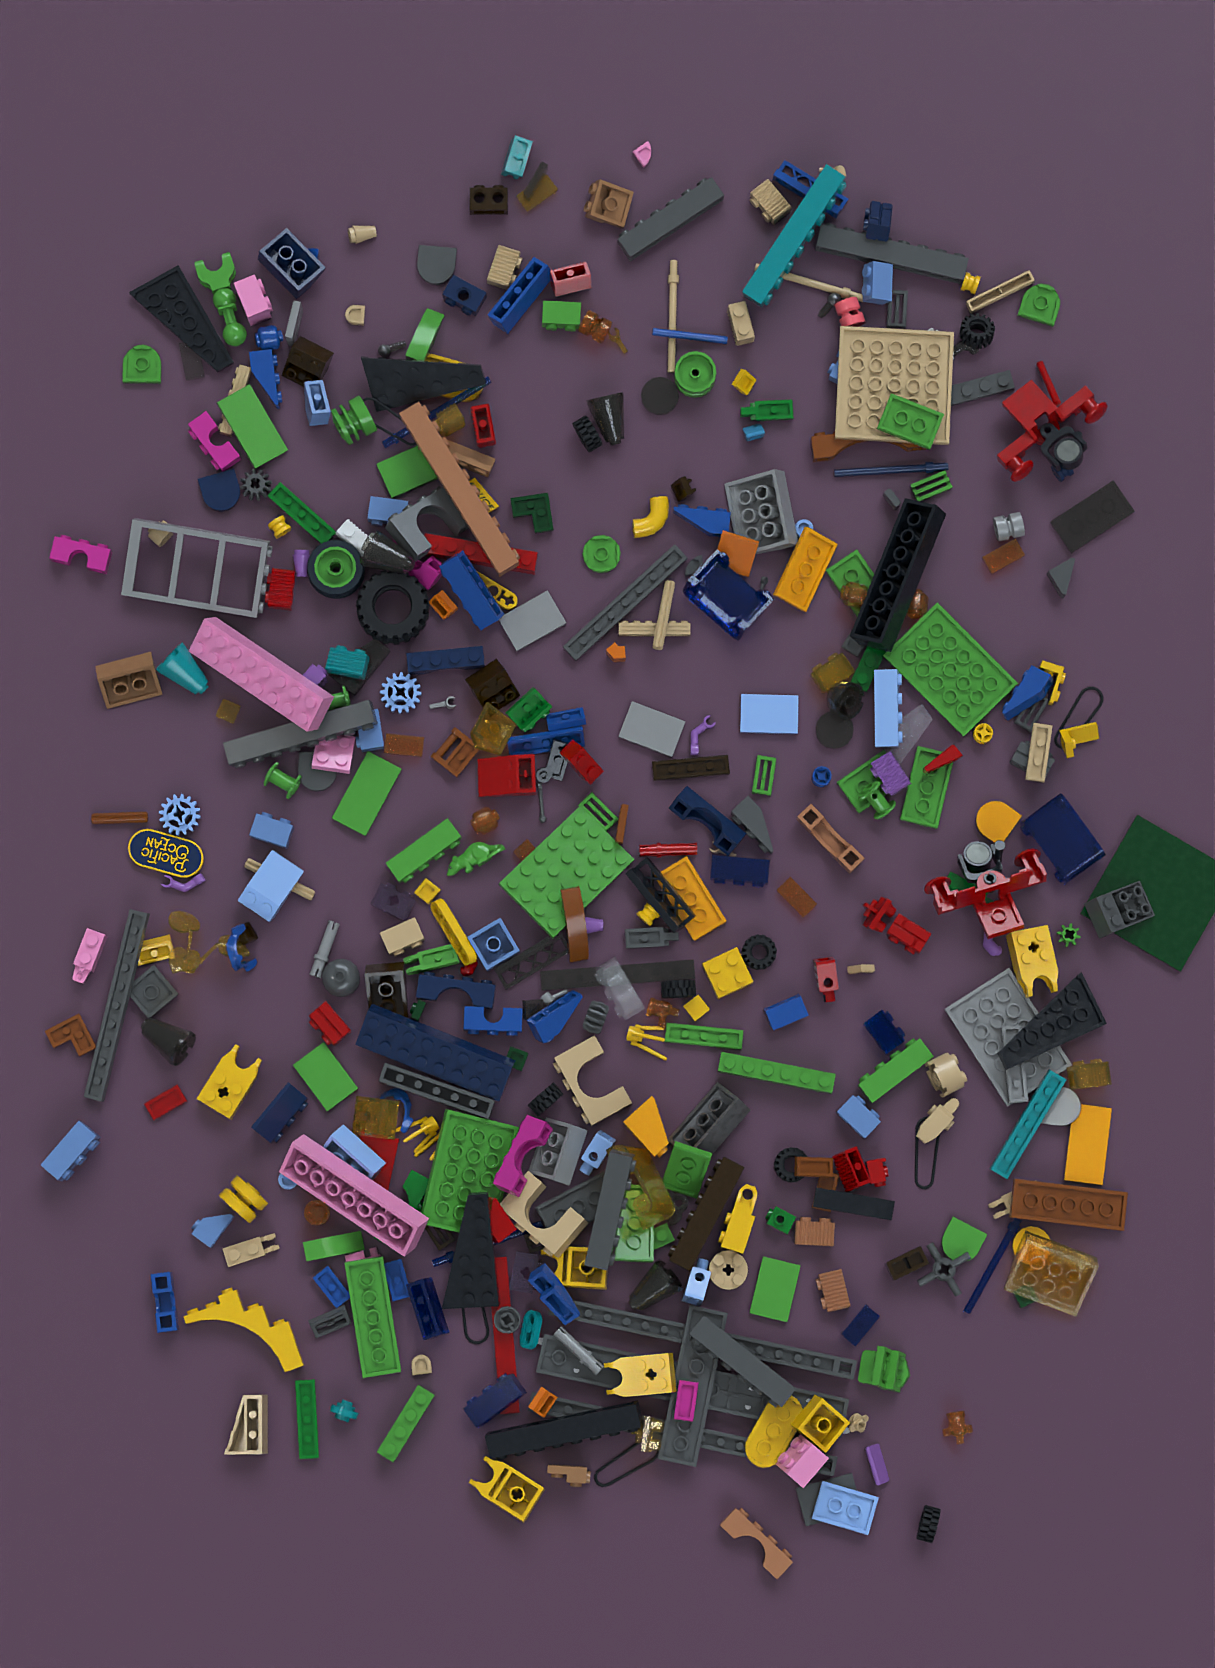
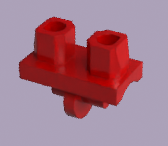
[862,897,897,933]

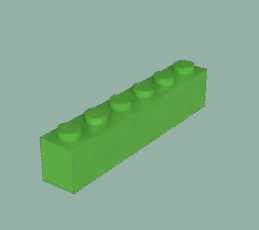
[717,1052,836,1094]

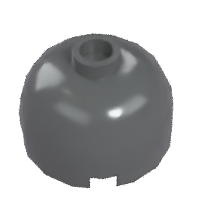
[322,959,360,997]

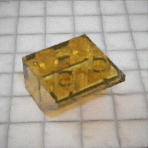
[352,1096,399,1140]

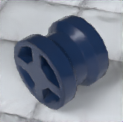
[1051,466,1074,482]

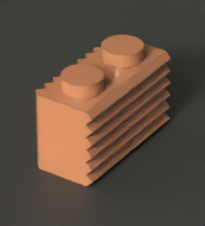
[794,1217,835,1246]
[815,1269,851,1312]

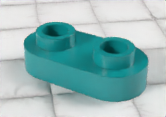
[519,1310,543,1350]

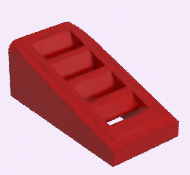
[923,744,963,773]

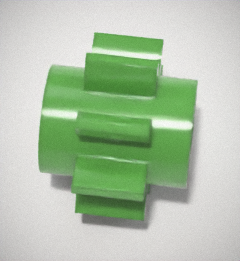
[1056,923,1081,947]

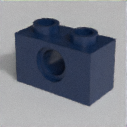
[442,275,487,316]

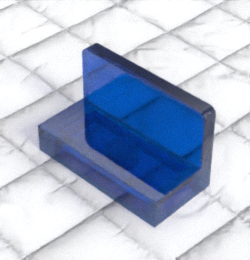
[840,1304,880,1347]

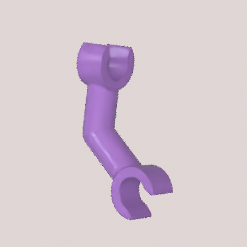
[691,715,716,755]
[161,873,206,892]

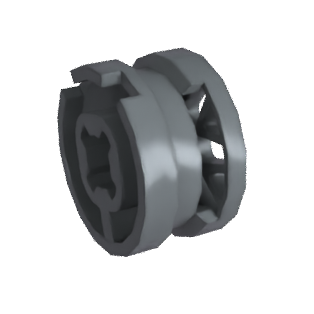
[494,1306,521,1333]

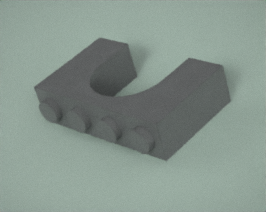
[385,486,469,563]

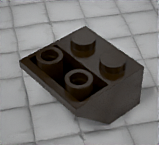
[281,336,334,387]
[465,658,520,716]

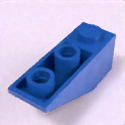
[249,349,283,409]
[673,504,731,537]
[1002,665,1054,721]

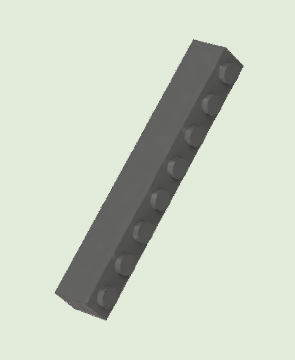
[815,223,969,284]
[223,700,378,768]

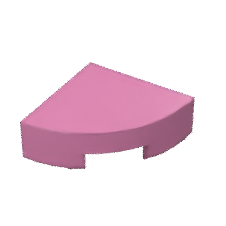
[633,141,651,168]

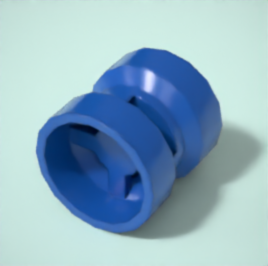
[811,766,832,788]

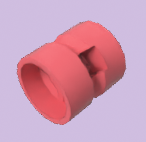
[834,297,866,327]

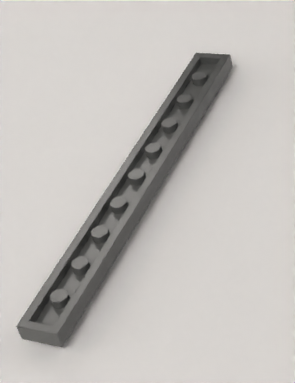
[84,909,150,1102]

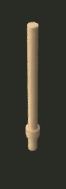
[668,260,679,373]
[754,263,863,302]

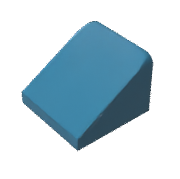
[743,424,765,442]

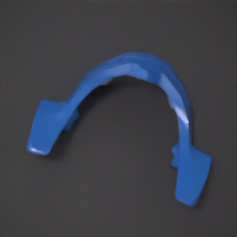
[226,924,257,972]
[365,1088,413,1133]

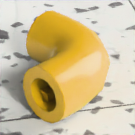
[632,496,669,538]

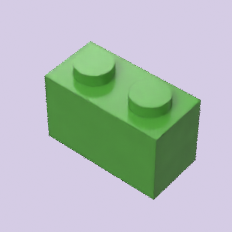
[542,301,581,331]

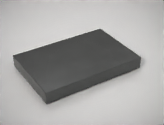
[795,1473,857,1526]

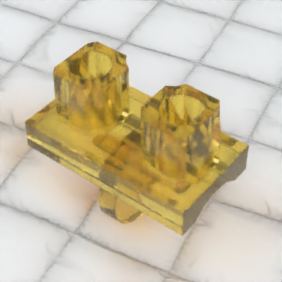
[631,1416,664,1452]

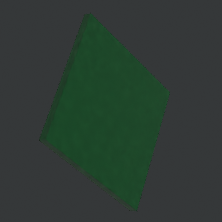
[1080,815,1215,972]

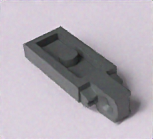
[625,927,679,949]

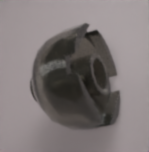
[826,681,864,720]

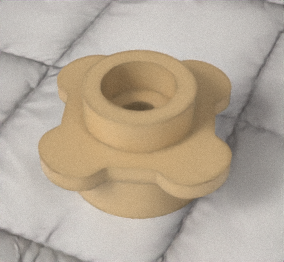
[849,1413,869,1433]

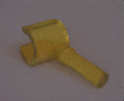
[608,328,628,354]

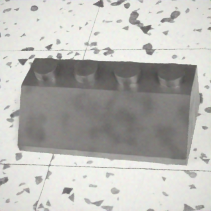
[668,1082,751,1154]

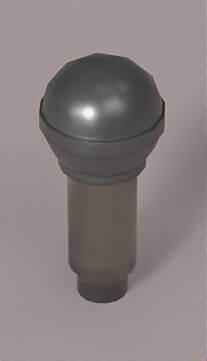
[818,293,841,318]
[378,341,406,357]

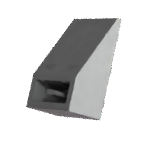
[1084,881,1155,939]

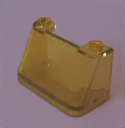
[606,1145,675,1230]

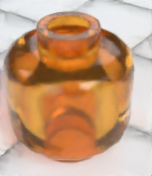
[840,581,867,608]
[907,589,929,619]
[470,807,500,835]

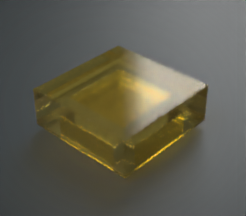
[216,699,241,724]

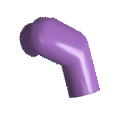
[983,932,1002,956]

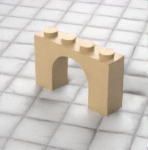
[553,1035,632,1126]
[500,1171,588,1258]

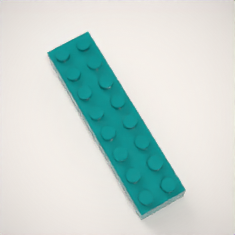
[742,164,847,308]

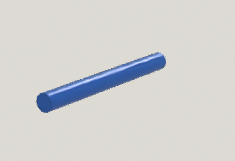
[652,328,728,344]

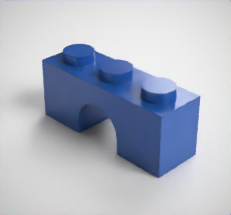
[464,1006,523,1036]
[151,1272,179,1333]

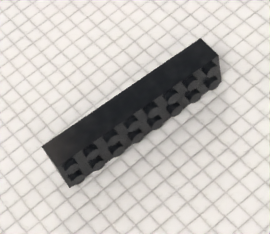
[850,498,946,652]

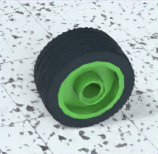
[307,540,365,599]

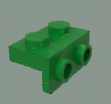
[505,687,552,732]

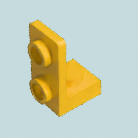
[1039,660,1066,706]
[1059,722,1099,758]

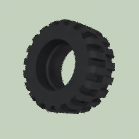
[356,569,430,645]

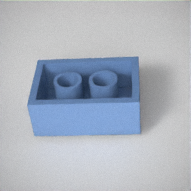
[41,1121,101,1182]

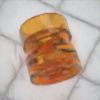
[578,310,613,344]
[304,1200,331,1226]

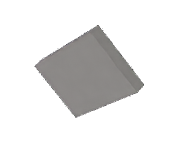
[499,590,566,652]
[618,701,686,758]

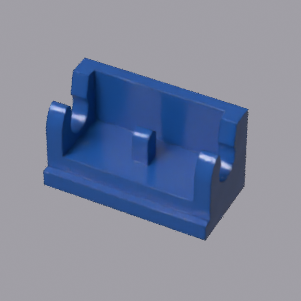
[763,994,809,1030]

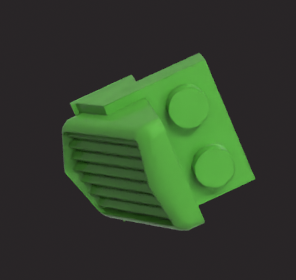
[858,1346,910,1393]

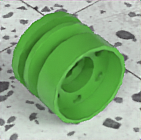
[330,395,378,445]

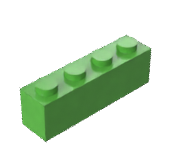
[386,818,462,883]
[857,1038,934,1104]
[377,1385,435,1462]

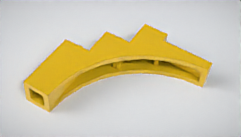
[183,1287,304,1372]

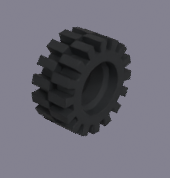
[959,313,995,349]
[572,415,603,452]
[742,934,777,970]
[661,980,696,998]
[528,1082,563,1117]
[774,1147,807,1183]
[916,1505,941,1543]

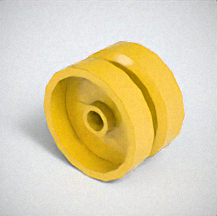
[219,1175,268,1223]

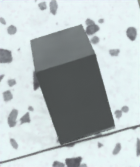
[1047,558,1075,598]

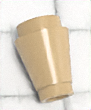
[348,225,377,244]

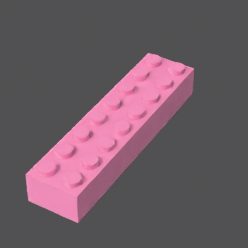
[189,617,334,732]
[279,1134,429,1257]

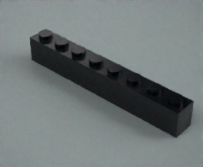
[485,1400,643,1460]

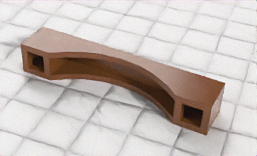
[810,431,926,462]

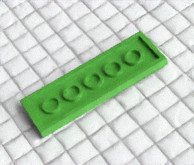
[344,1256,401,1378]

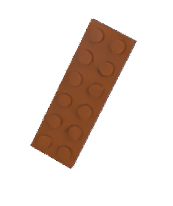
[1009,1179,1128,1231]

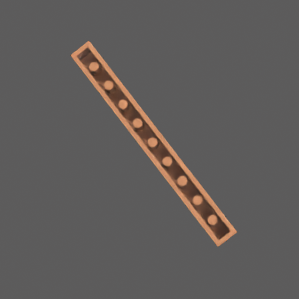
[399,401,520,577]

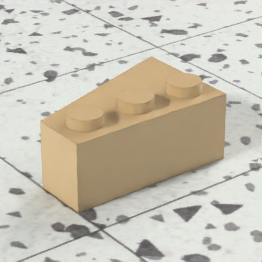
[224,1395,268,1454]

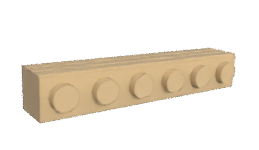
[966,270,1035,314]
[218,365,251,437]
[619,621,690,636]

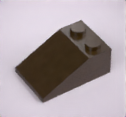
[364,962,409,1018]

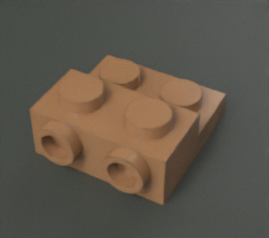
[583,179,634,228]
[547,1464,591,1487]

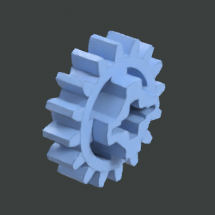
[380,672,422,714]
[159,794,201,836]

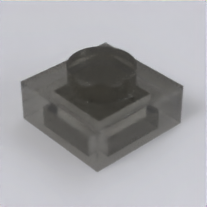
[522,999,543,1020]

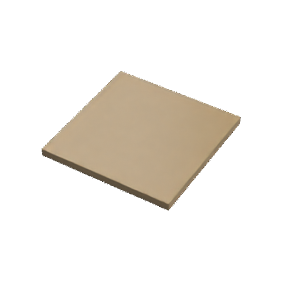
[835,326,954,445]

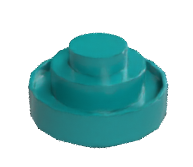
[330,1399,359,1422]

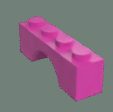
[493,1115,553,1197]

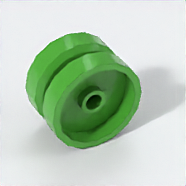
[674,351,716,398]

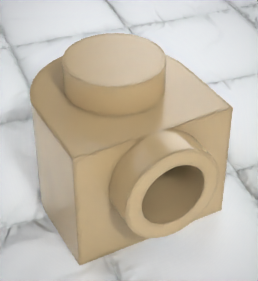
[148,520,173,547]

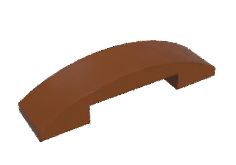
[560,886,589,962]

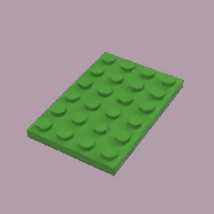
[883,602,1018,737]
[499,806,634,939]
[421,1109,519,1233]

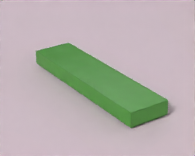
[665,1023,743,1050]

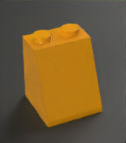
[623,1096,669,1158]

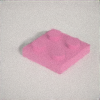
[312,735,356,774]

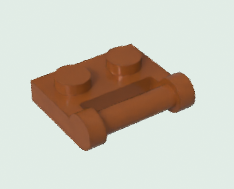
[430,727,481,778]

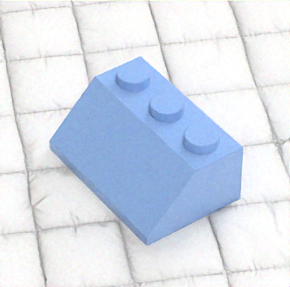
[323,1124,386,1180]

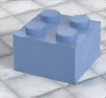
[467,918,520,972]

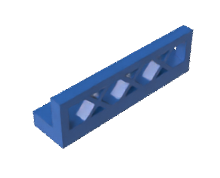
[772,160,848,219]

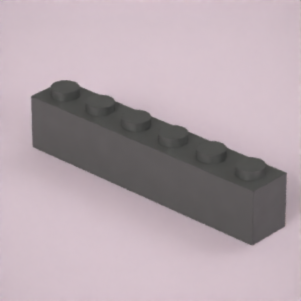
[618,177,724,262]
[379,1063,495,1120]
[584,1149,637,1271]
[689,1315,796,1408]

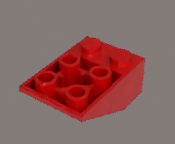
[477,754,536,797]

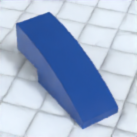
[528,1263,580,1325]

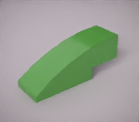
[405,308,445,361]
[303,1231,365,1262]

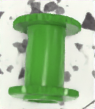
[328,686,351,710]
[263,762,302,799]
[858,781,896,819]

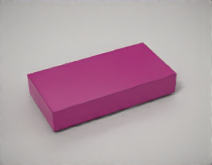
[674,1380,699,1422]

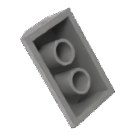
[529,1117,588,1186]

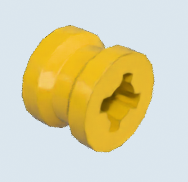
[961,272,981,295]
[268,515,292,539]
[973,723,993,744]
[637,903,660,927]

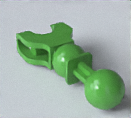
[195,252,247,346]

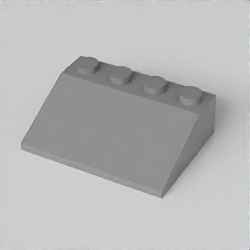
[724,469,798,555]

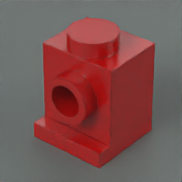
[865,1158,889,1187]

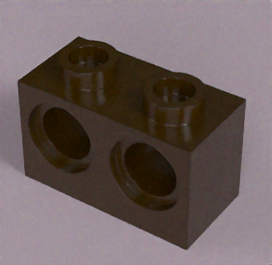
[470,185,508,215]
[884,1246,929,1281]

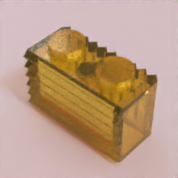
[434,403,465,437]
[810,652,855,694]
[1067,1059,1112,1090]

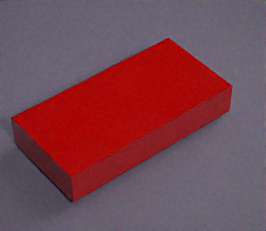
[144,1084,187,1121]

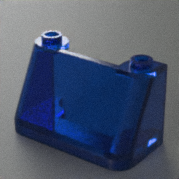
[683,549,774,640]
[1020,793,1106,885]

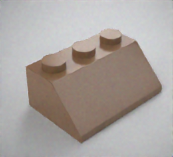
[95,652,163,709]

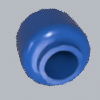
[255,325,283,350]

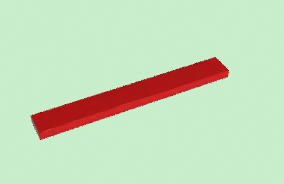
[491,1257,520,1414]

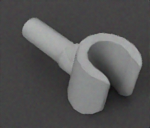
[429,696,456,709]
[541,989,568,1005]

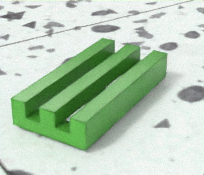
[910,470,953,501]
[752,755,776,796]
[578,792,619,832]

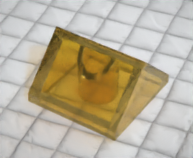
[470,702,516,755]

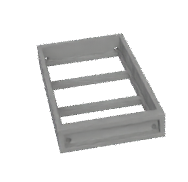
[121,518,273,618]

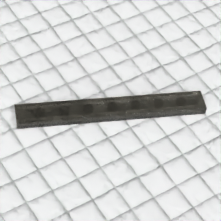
[540,959,695,991]

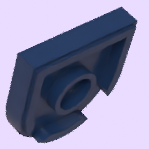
[198,469,241,512]

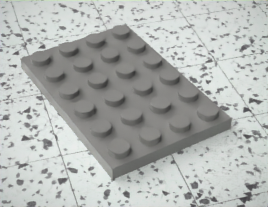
[944,968,1072,1107]

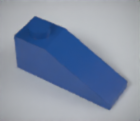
[526,990,583,1043]

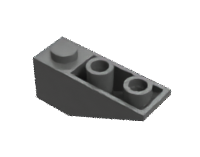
[731,796,774,854]

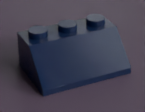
[258,228,326,299]
[251,1082,308,1144]

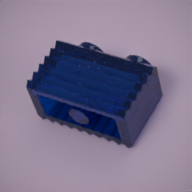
[863,1010,906,1055]

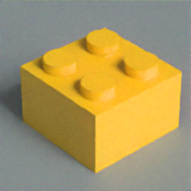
[702,947,753,1000]
[791,1395,850,1453]

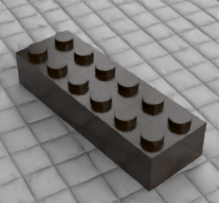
[667,1157,745,1272]

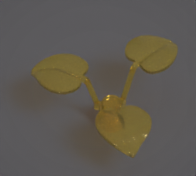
[168,911,250,974]

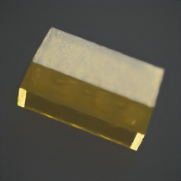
[1004,1230,1099,1316]

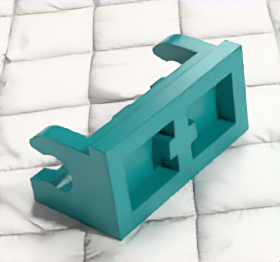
[501,135,533,179]

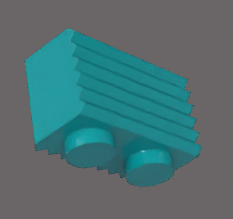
[325,645,370,680]

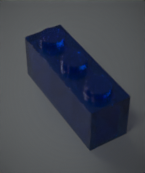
[710,855,770,888]
[406,1277,450,1340]
[463,1373,527,1428]

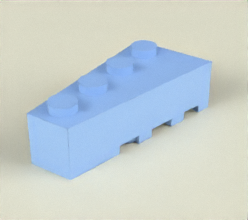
[874,669,903,748]

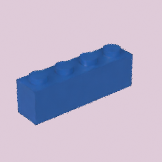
[488,257,551,334]
[439,550,504,630]

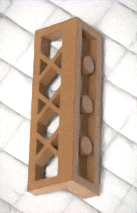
[418,437,495,477]

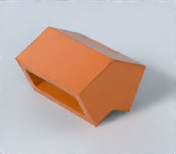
[429,590,458,620]
[606,642,626,662]
[528,1387,558,1418]

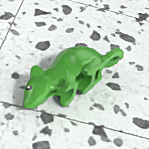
[447,842,505,876]

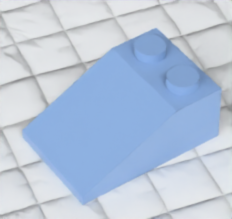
[237,850,304,922]

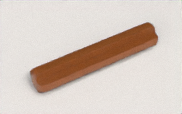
[91,812,148,824]

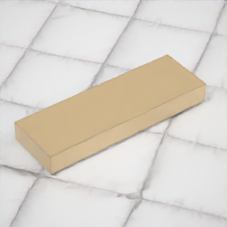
[1025,723,1053,783]

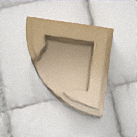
[847,964,875,974]

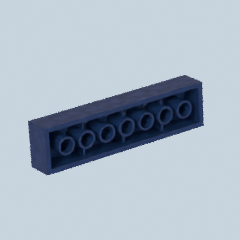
[355,1004,516,1101]

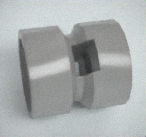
[993,512,1025,542]

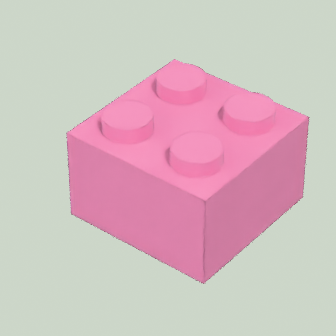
[234,274,273,326]
[776,1434,829,1488]

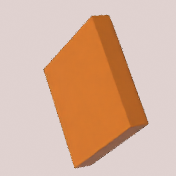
[712,530,759,577]

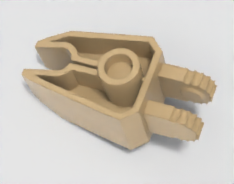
[916,1098,959,1144]

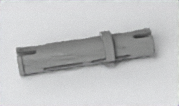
[309,920,340,979]
[553,1326,604,1375]

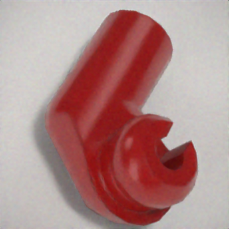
[460,960,478,976]

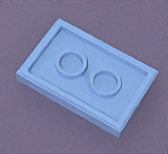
[740,694,798,734]
[811,1481,879,1535]

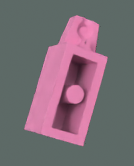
[72,928,107,984]

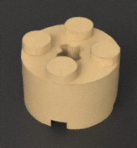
[925,1053,967,1097]
[708,1250,748,1290]

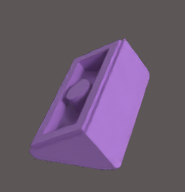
[865,1444,889,1485]

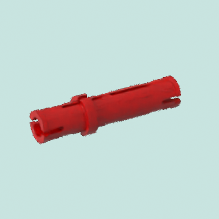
[639,842,697,858]

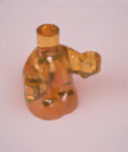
[646,997,680,1028]
[942,1411,973,1444]

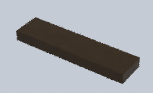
[652,755,730,781]

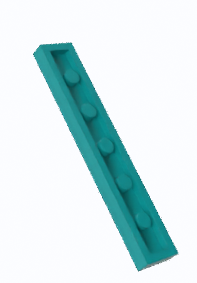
[990,1069,1067,1179]

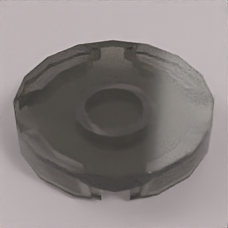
[641,377,679,415]
[815,711,854,749]

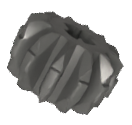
[240,469,272,501]
[583,1001,609,1034]

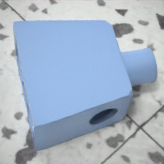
[579,1130,616,1176]
[681,1258,711,1307]

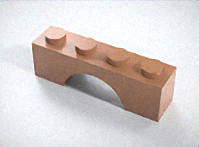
[796,804,865,874]
[719,1507,793,1579]

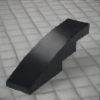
[813,1188,895,1220]

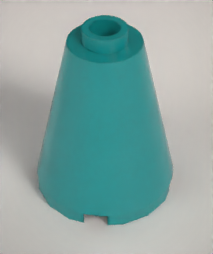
[156,642,209,695]

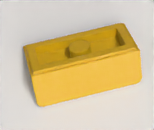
[138,934,175,966]

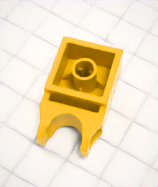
[1006,925,1058,998]
[197,1044,262,1120]
[718,1184,757,1254]
[541,1246,608,1290]
[604,1353,677,1397]
[469,1456,545,1523]

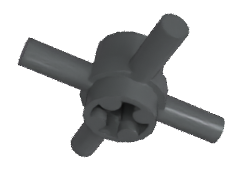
[917,1242,971,1297]

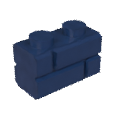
[863,201,893,242]

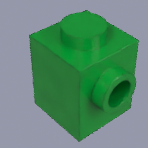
[765,1206,796,1234]

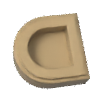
[345,305,365,326]
[412,1355,432,1375]

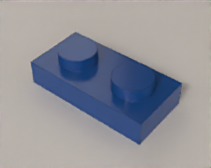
[546,707,586,731]
[384,1259,412,1301]
[313,1266,350,1308]

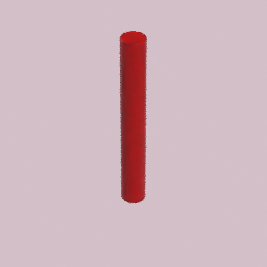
[1036,361,1061,406]

